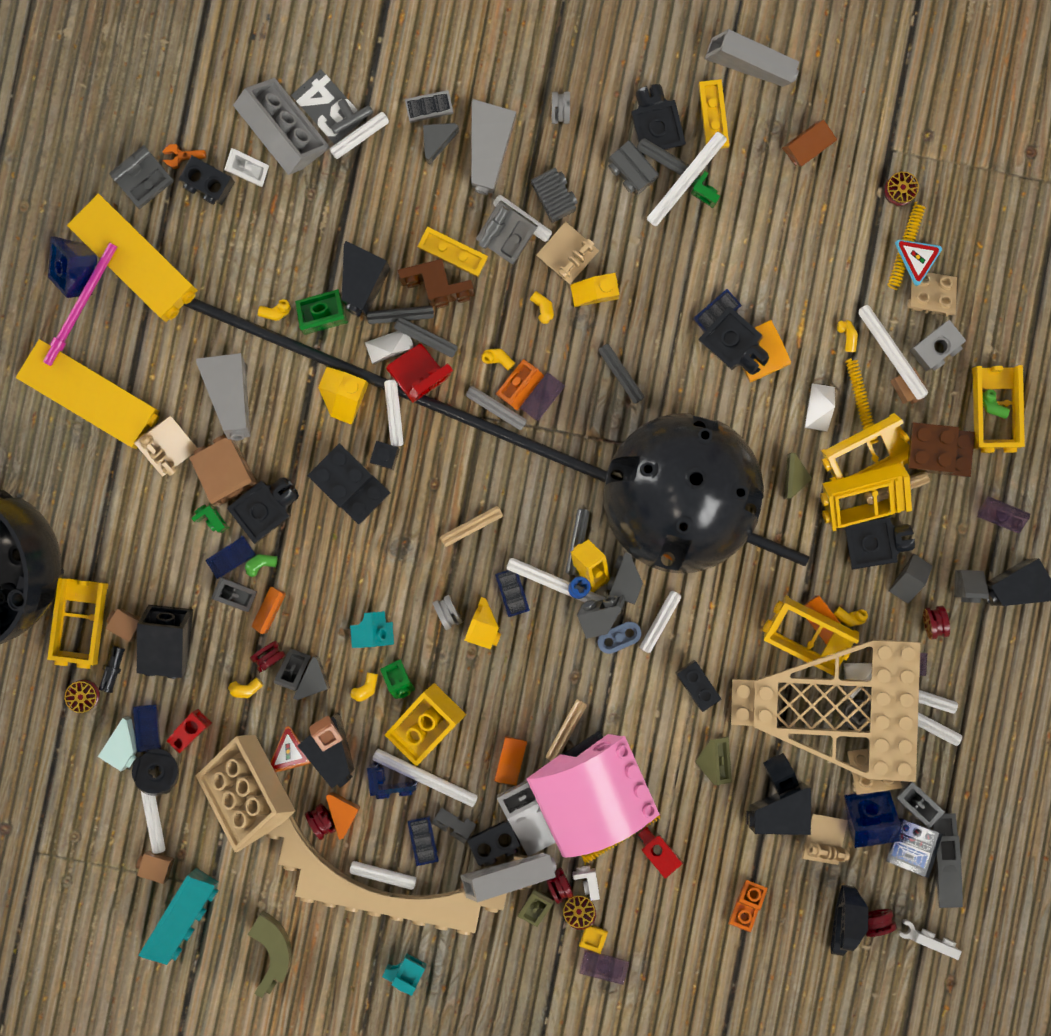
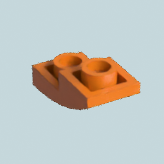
[728,880,768,932]

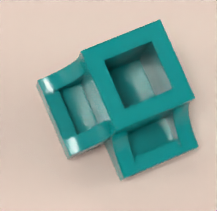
[350,611,394,648]
[382,953,427,996]

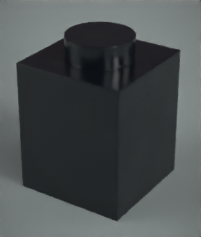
[370,441,400,471]
[763,753,799,795]

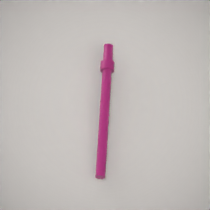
[43,242,117,366]

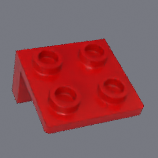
[386,343,453,403]

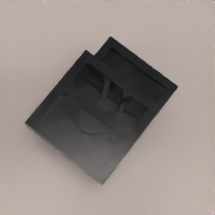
[307,443,391,525]

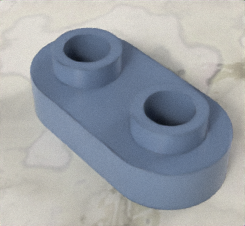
[597,622,641,654]

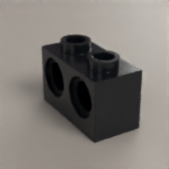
[179,156,235,205]
[675,660,722,712]
[467,819,520,867]

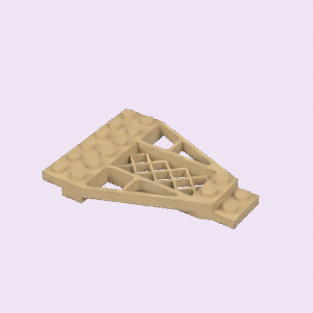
[731,639,921,782]

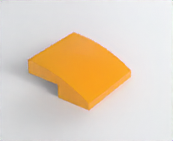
[742,320,791,383]

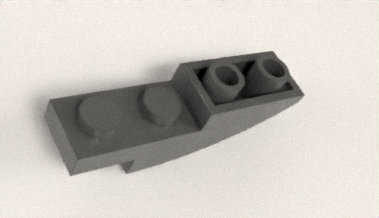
[933,813,963,908]

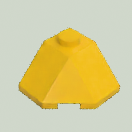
[318,367,369,425]
[464,597,501,649]

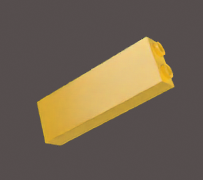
[67,193,198,322]
[15,339,160,449]

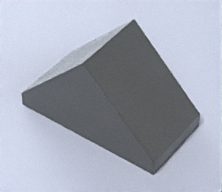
[423,123,459,165]
[889,554,933,604]
[211,577,257,612]
[274,649,311,691]
[293,656,330,700]
[896,782,945,829]

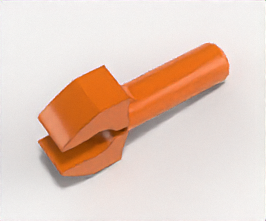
[162,144,206,169]

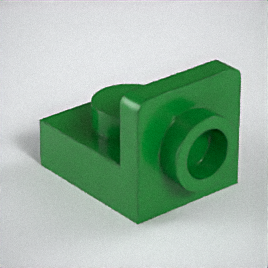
[691,171,720,208]
[191,504,229,533]
[380,659,415,699]

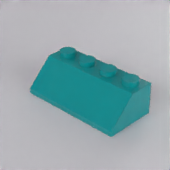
[138,868,219,965]

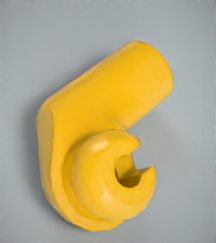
[530,291,554,324]
[257,299,291,321]
[837,320,858,352]
[481,349,515,371]
[833,606,868,627]
[350,672,378,702]
[228,677,264,698]

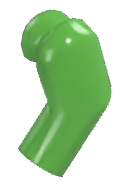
[983,389,1010,419]
[245,554,278,577]

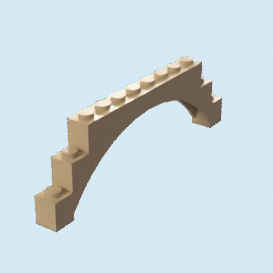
[267,815,532,935]

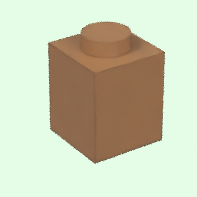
[890,368,927,405]
[105,608,140,642]
[136,851,175,884]

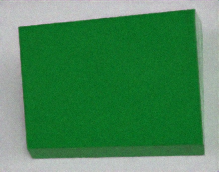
[295,289,348,335]

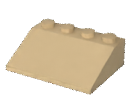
[196,735,295,852]

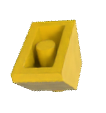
[570,273,620,307]
[571,539,610,592]

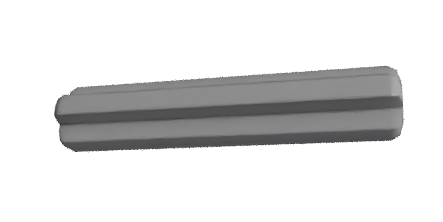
[466,386,526,430]

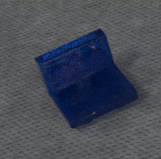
[367,763,419,799]

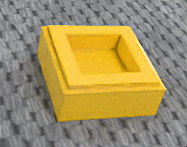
[579,925,608,954]

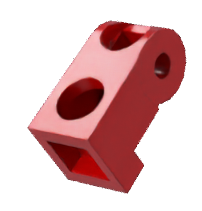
[167,709,212,754]

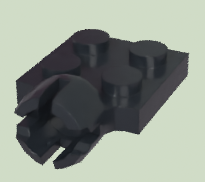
[631,84,686,156]
[698,306,769,375]
[227,478,299,544]
[844,517,915,570]

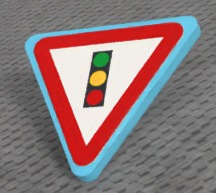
[895,240,942,286]

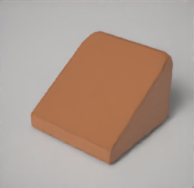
[309,716,343,751]

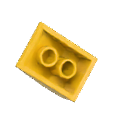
[385,683,467,767]

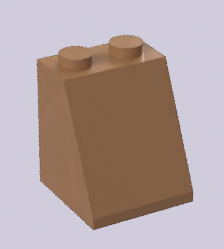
[189,435,258,506]

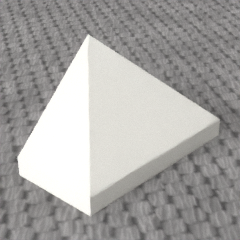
[224,148,269,187]
[365,331,414,364]
[805,383,835,432]
[844,663,872,699]

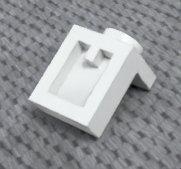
[573,866,600,901]

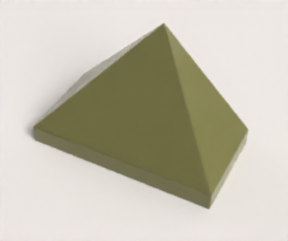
[784,453,812,499]
[695,737,732,785]
[517,890,554,927]

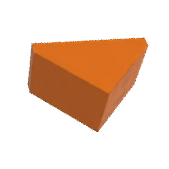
[326,792,360,840]

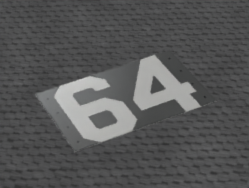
[291,69,365,144]

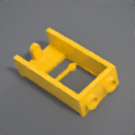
[972,365,1025,453]
[821,413,910,481]
[820,463,912,531]
[47,578,108,669]
[762,595,859,676]

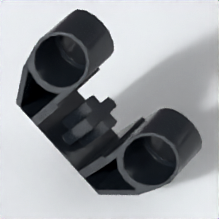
[830,885,868,956]

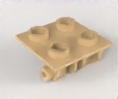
[536,221,599,284]
[907,273,957,317]
[134,415,198,477]
[847,748,902,795]
[802,813,850,865]

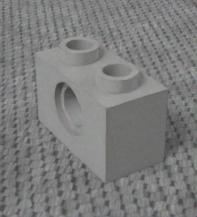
[909,320,966,371]

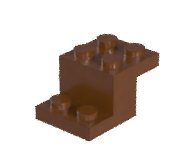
[397,259,475,309]
[907,422,975,477]

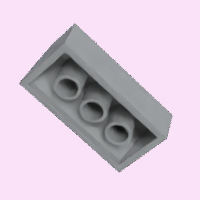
[233,78,330,175]

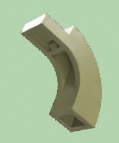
[248,911,292,998]

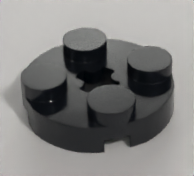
[132,749,179,796]

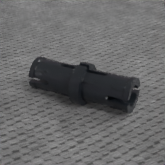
[98,645,125,693]

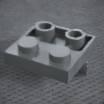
[109,145,174,210]
[476,201,538,264]

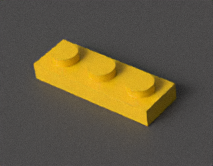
[698,79,729,149]
[417,227,488,277]

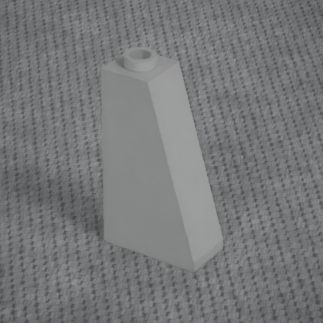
[705,29,799,87]
[471,99,516,195]
[196,353,251,441]
[460,853,556,902]

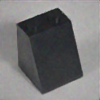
[342,241,390,317]
[983,558,1051,606]
[136,604,193,679]
[297,713,355,789]
[745,783,811,835]

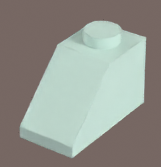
[98,716,138,771]

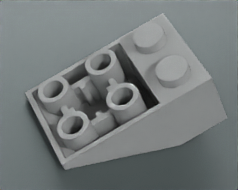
[497,780,556,857]

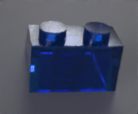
[48,236,97,298]
[844,790,901,848]

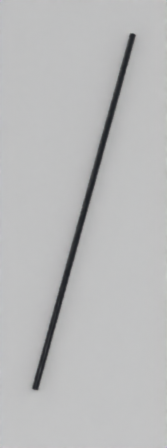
[183,298,809,566]

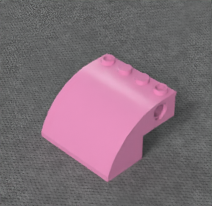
[527,734,660,858]

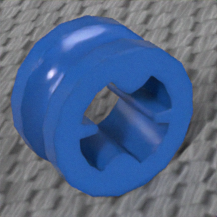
[568,576,591,599]

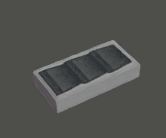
[405,90,453,123]

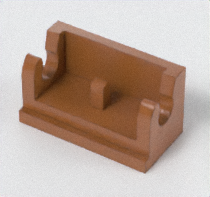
[782,119,837,167]

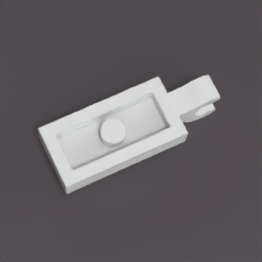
[897,919,962,960]

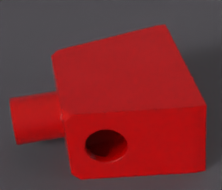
[637,827,684,879]

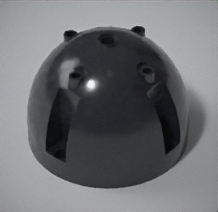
[603,413,764,573]
[0,489,64,644]

